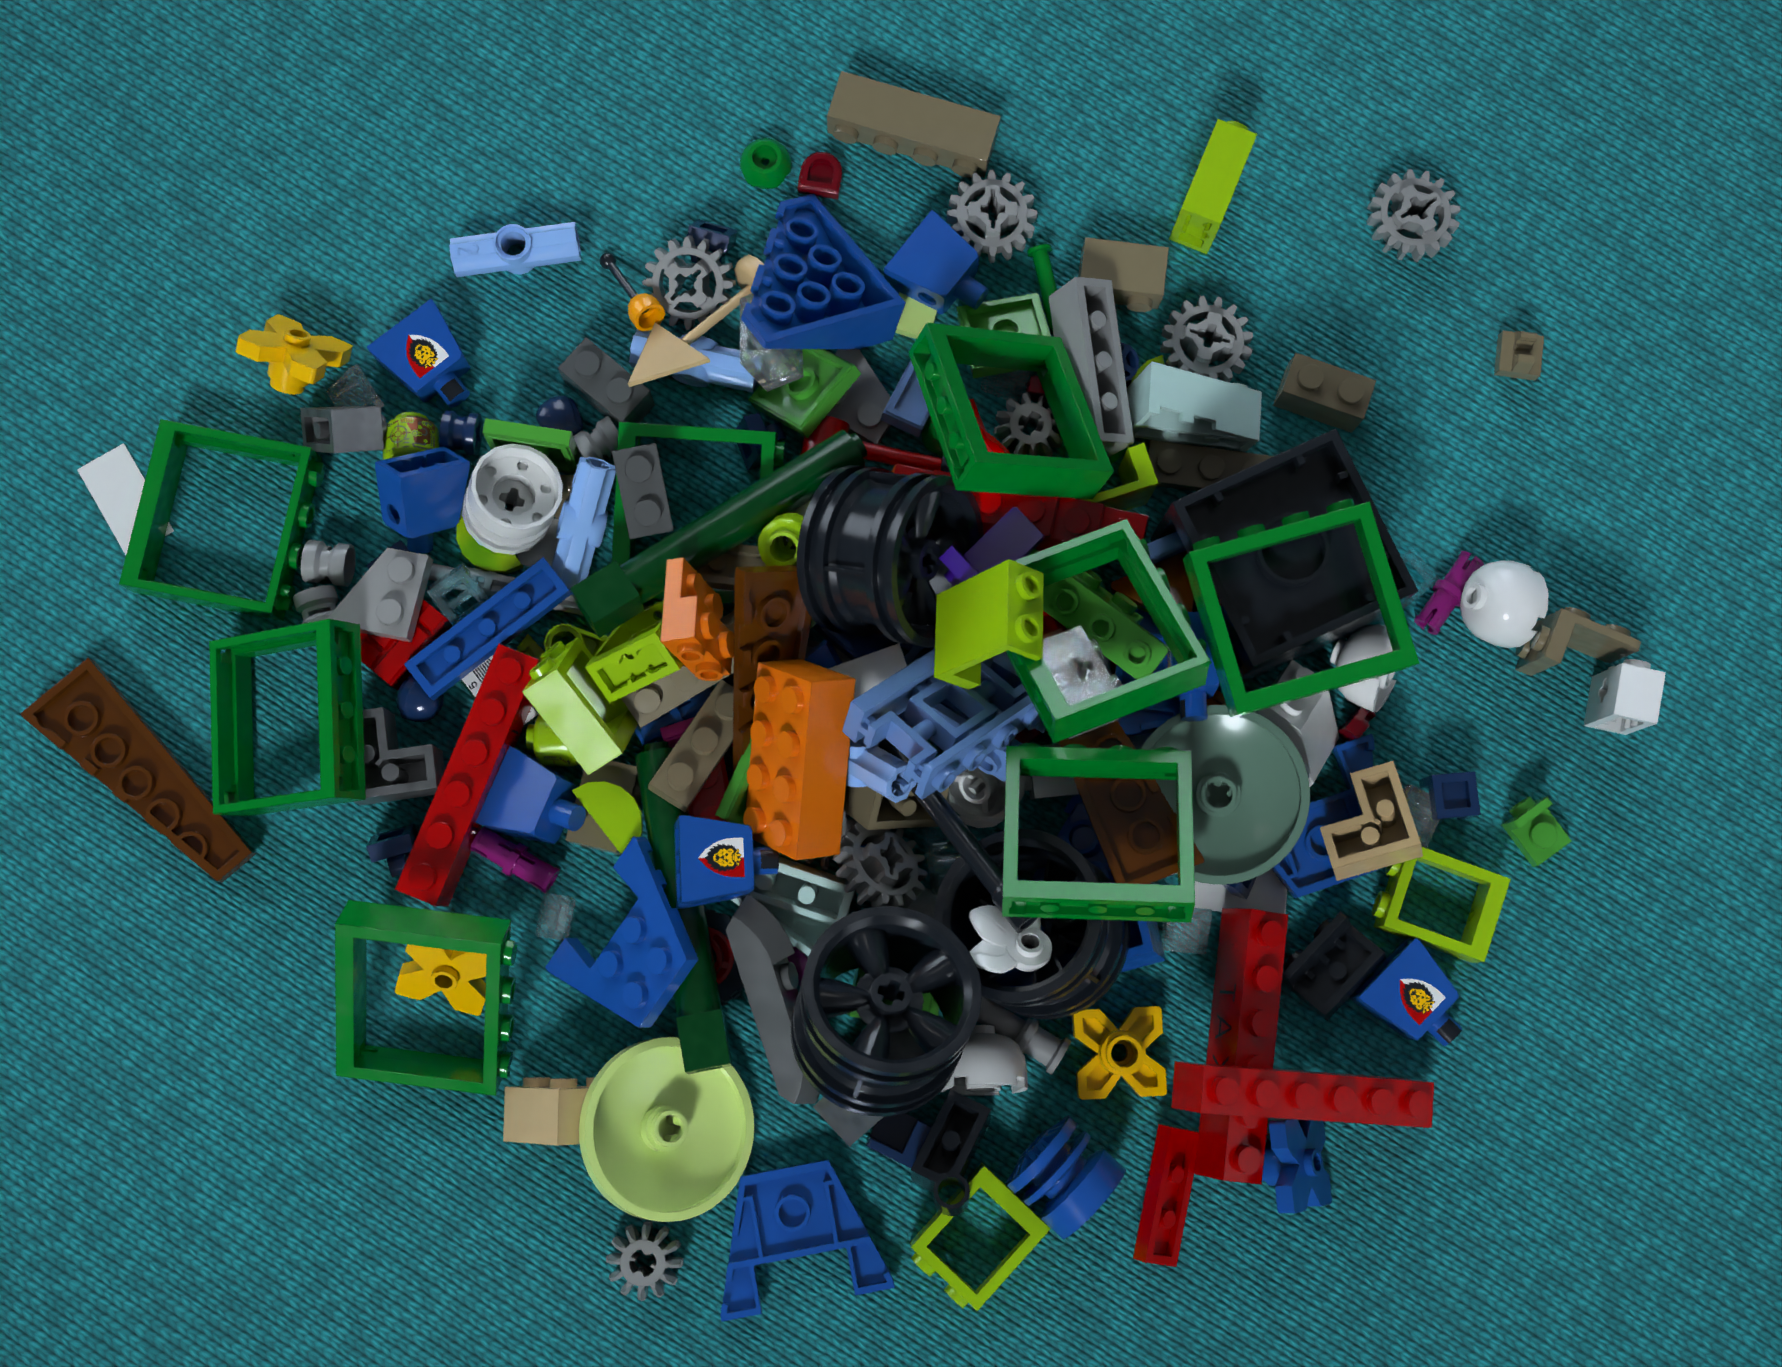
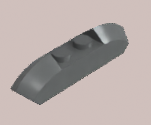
[726,894,820,1104]

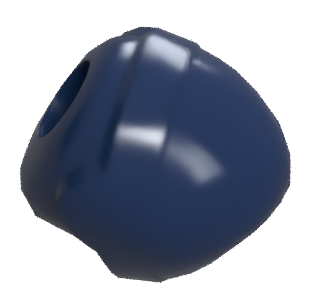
[536,395,584,435]
[396,674,444,722]

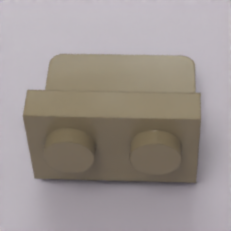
[1515,607,1641,676]

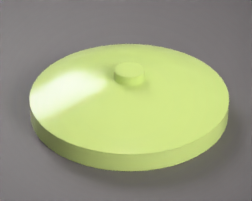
[579,1037,754,1222]

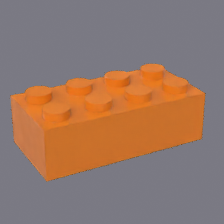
[743,659,856,861]

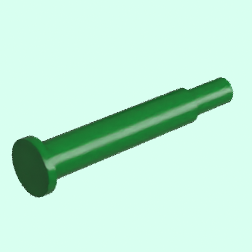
[1027,244,1057,337]

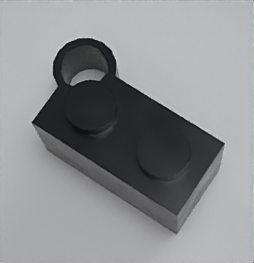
[910,1089,991,1216]

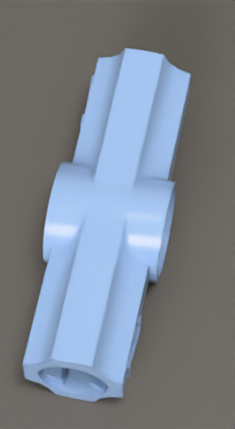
[449,222,581,277]
[629,329,761,393]
[551,457,616,591]
[846,737,917,803]

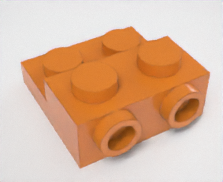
[660,557,734,681]

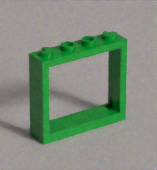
[908,323,1114,500]
[119,419,325,621]
[612,422,785,604]
[1183,499,1419,719]
[1005,519,1212,743]
[209,619,366,816]
[1002,743,1195,923]
[335,900,517,1096]

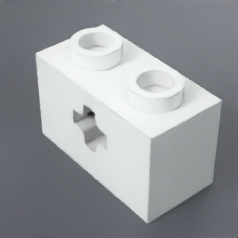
[1584,659,1666,735]

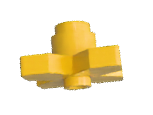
[235,314,353,395]
[395,944,487,1016]
[1072,1006,1167,1100]

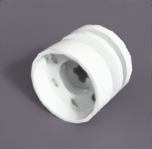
[462,443,563,555]

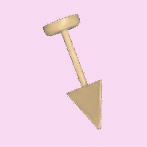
[628,255,764,387]

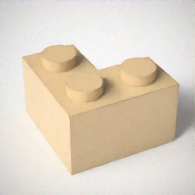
[1320,761,1423,881]
[503,1077,595,1146]

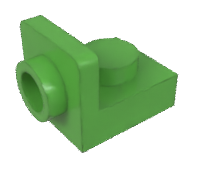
[1501,796,1572,867]

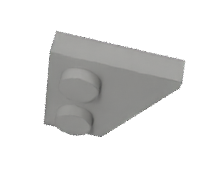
[827,349,891,445]
[328,548,433,642]

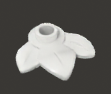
[969,905,1052,973]

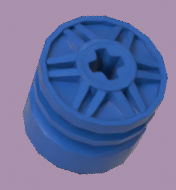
[1005,1115,1126,1240]

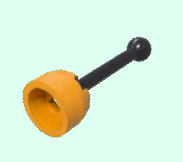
[600,253,665,331]

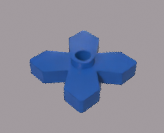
[1262,1119,1332,1213]

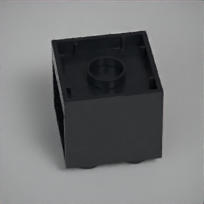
[1150,429,1418,683]

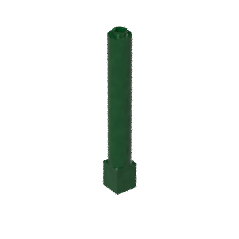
[570,430,867,638]
[635,742,733,1074]

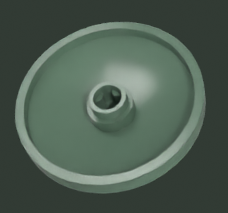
[1141,705,1310,885]

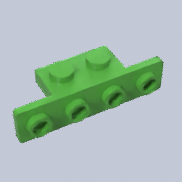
[1029,548,1169,680]

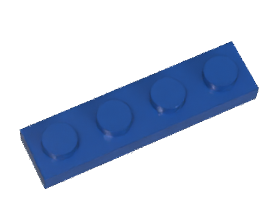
[404,557,572,701]

